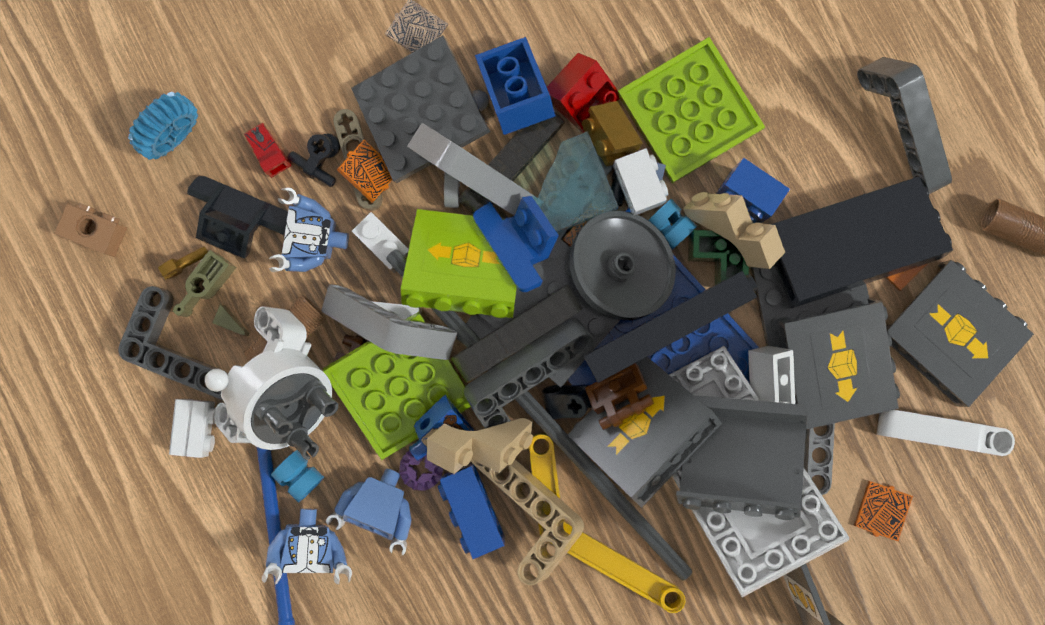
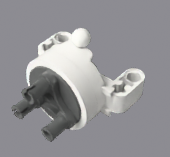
[205,307,338,460]

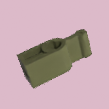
[173,250,237,317]

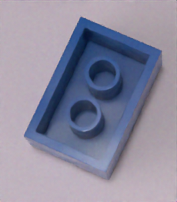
[475,37,555,135]
[438,463,505,559]

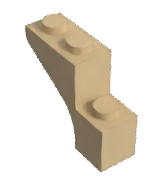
[683,192,785,269]
[427,418,533,474]

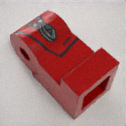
[244,122,292,178]

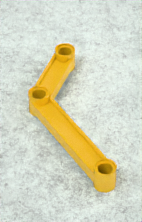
[529,433,686,613]

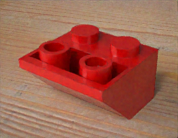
[547,53,620,135]

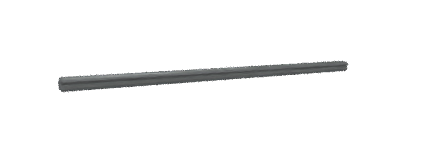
[386,249,692,581]

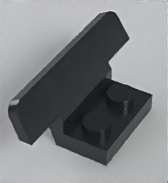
[187,176,288,259]

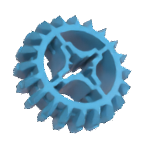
[128,92,198,160]

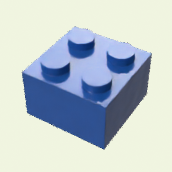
[715,158,790,223]

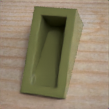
[213,304,249,336]

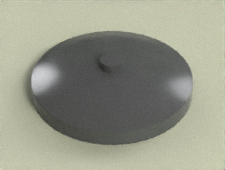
[569,211,676,320]

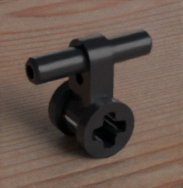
[287,133,340,187]

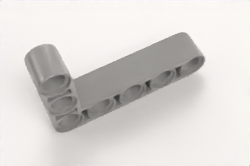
[407,123,544,215]
[321,284,457,360]

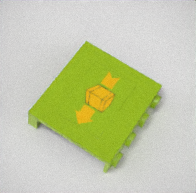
[401,209,517,318]

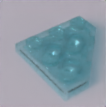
[536,132,618,233]

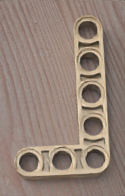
[471,459,584,586]

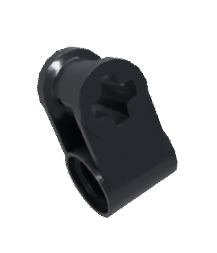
[541,384,592,419]

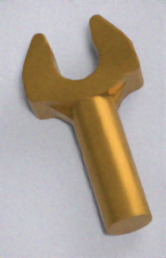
[158,246,208,280]

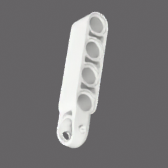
[876,410,1015,456]

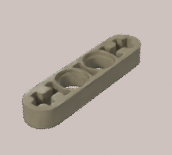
[333,109,383,211]

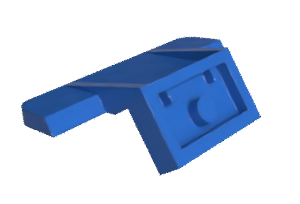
[473,196,559,292]

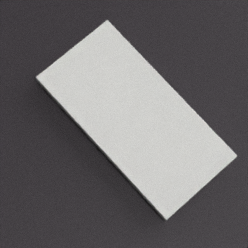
[670,346,849,597]

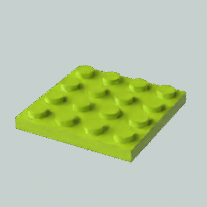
[617,37,765,184]
[323,311,471,460]

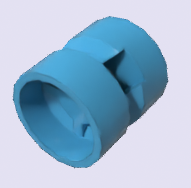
[648,198,697,250]
[271,450,324,503]

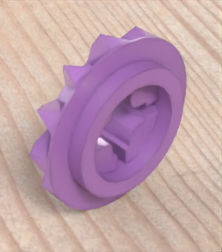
[399,450,443,490]

